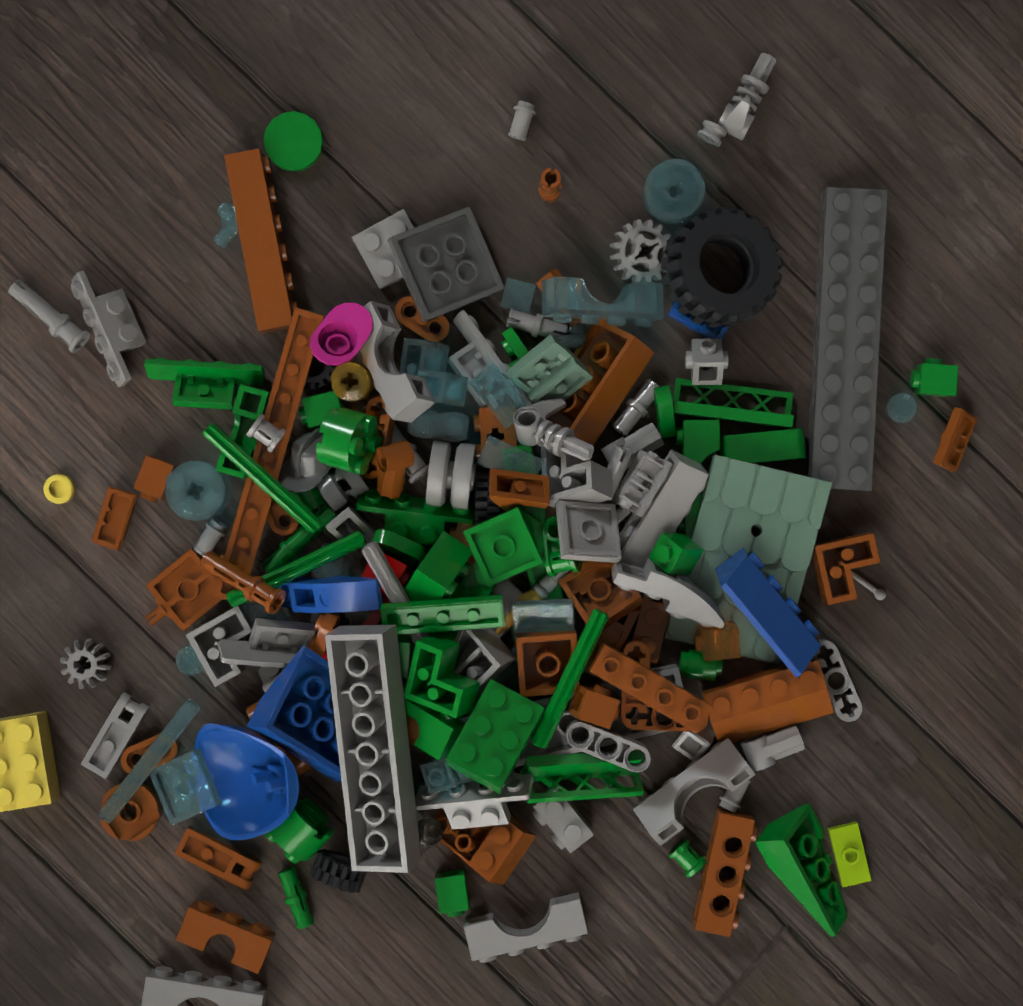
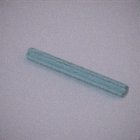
[98,699,200,823]

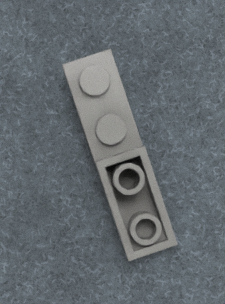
[611,558,725,628]

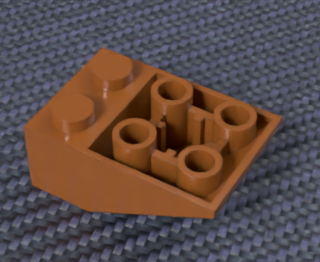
[426,808,537,885]

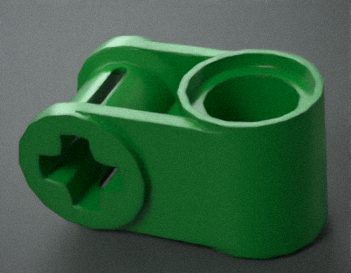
[543,516,582,577]

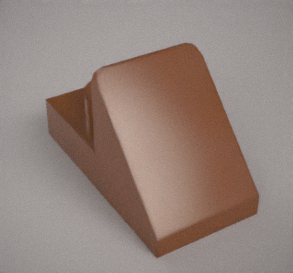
[489,468,550,512]

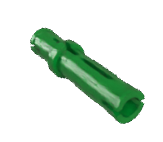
[260,503,337,573]

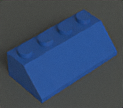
[715,547,821,678]

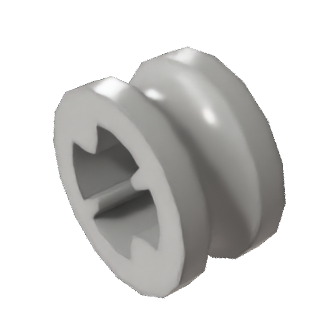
[697,120,727,147]

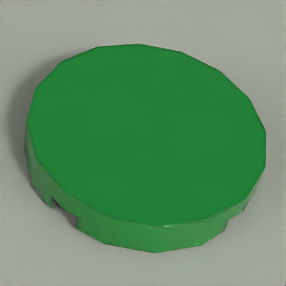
[263,111,323,172]

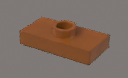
[933,407,977,473]
[91,486,139,551]

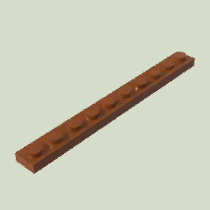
[213,307,324,600]

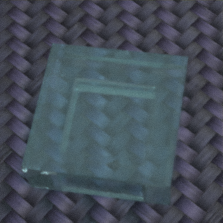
[500,278,536,314]

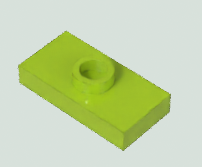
[827,821,871,887]

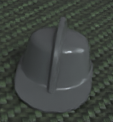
[279,428,332,493]

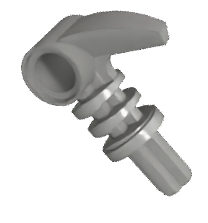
[718,53,776,140]
[513,398,594,461]

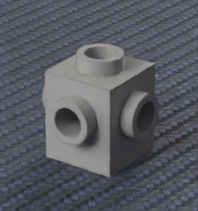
[685,338,728,385]

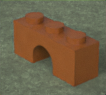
[176,900,276,974]

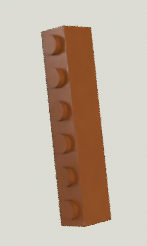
[224,148,299,334]

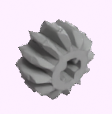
[60,638,112,689]

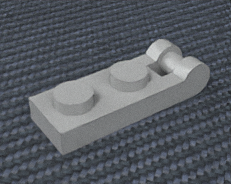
[81,692,150,779]

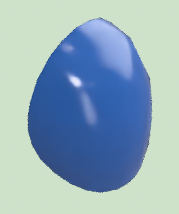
[194,724,299,840]

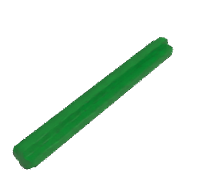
[202,423,322,534]
[226,531,366,607]
[532,609,609,749]

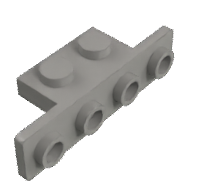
[71,270,146,388]
[447,310,533,410]
[218,618,315,668]
[415,774,534,830]

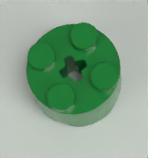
[316,407,382,475]
[264,797,334,864]

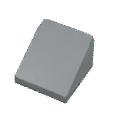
[671,726,715,761]

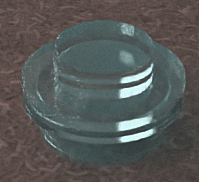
[886,393,917,423]
[176,645,204,675]

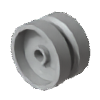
[426,440,476,510]

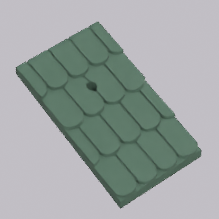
[664,455,832,665]

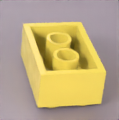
[0,711,61,812]

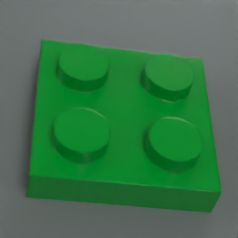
[463,506,544,587]

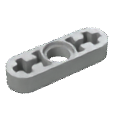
[814,639,862,722]

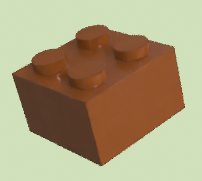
[514,625,580,697]

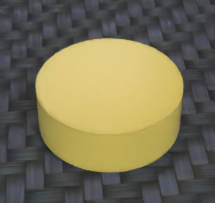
[43,474,76,504]

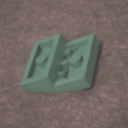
[506,334,593,404]

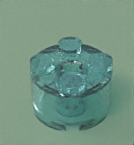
[642,158,705,225]
[165,461,231,521]

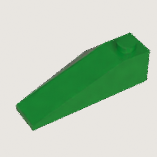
[755,803,848,937]

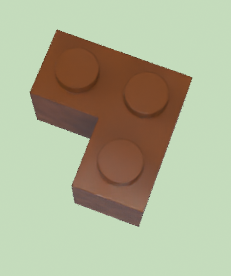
[811,532,880,605]

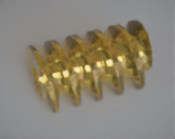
[330,362,374,402]

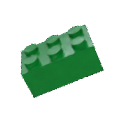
[446,679,545,794]

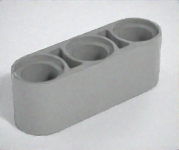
[566,719,651,773]

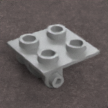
[611,450,673,517]

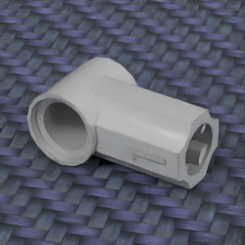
[600,423,665,469]
[741,725,805,771]

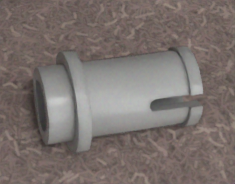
[508,101,536,141]
[192,518,227,556]
[719,780,751,813]

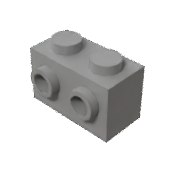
[532,787,594,854]

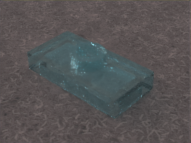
[477,435,544,475]
[512,599,575,633]

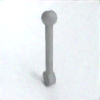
[851,570,886,600]

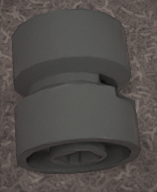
[317,468,370,511]

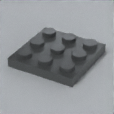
[387,206,505,323]

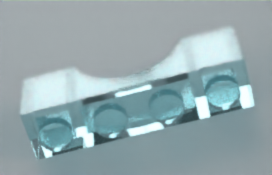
[542,277,664,327]

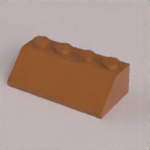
[546,317,655,445]
[702,656,834,743]

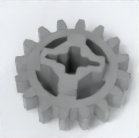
[609,219,671,285]

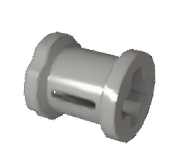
[246,413,286,452]

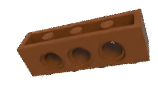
[588,642,713,734]
[692,808,758,937]

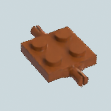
[145,548,225,632]

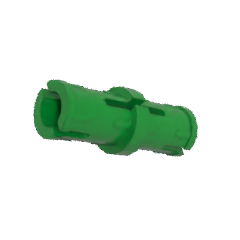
[277,866,315,929]

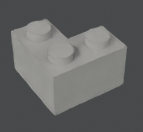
[541,446,613,509]
[186,603,254,687]

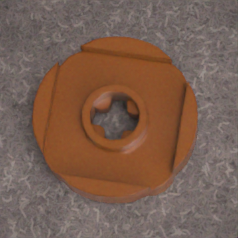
[100,780,162,841]

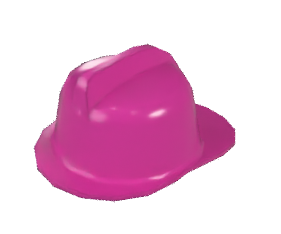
[310,303,373,366]

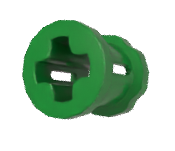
[668,837,707,878]

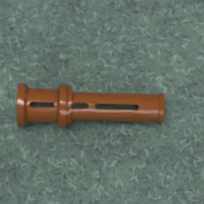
[200,551,286,614]

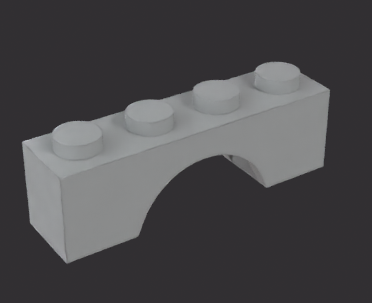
[360,301,436,423]
[633,738,756,846]
[463,892,588,963]
[141,966,268,1006]

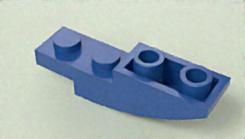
[277,575,383,613]

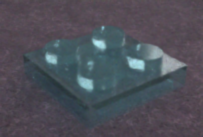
[148,748,222,826]

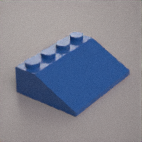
[246,646,342,783]

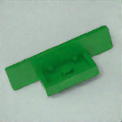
[144,358,266,410]
[356,490,475,545]

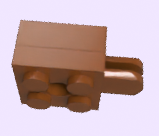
[558,561,643,630]

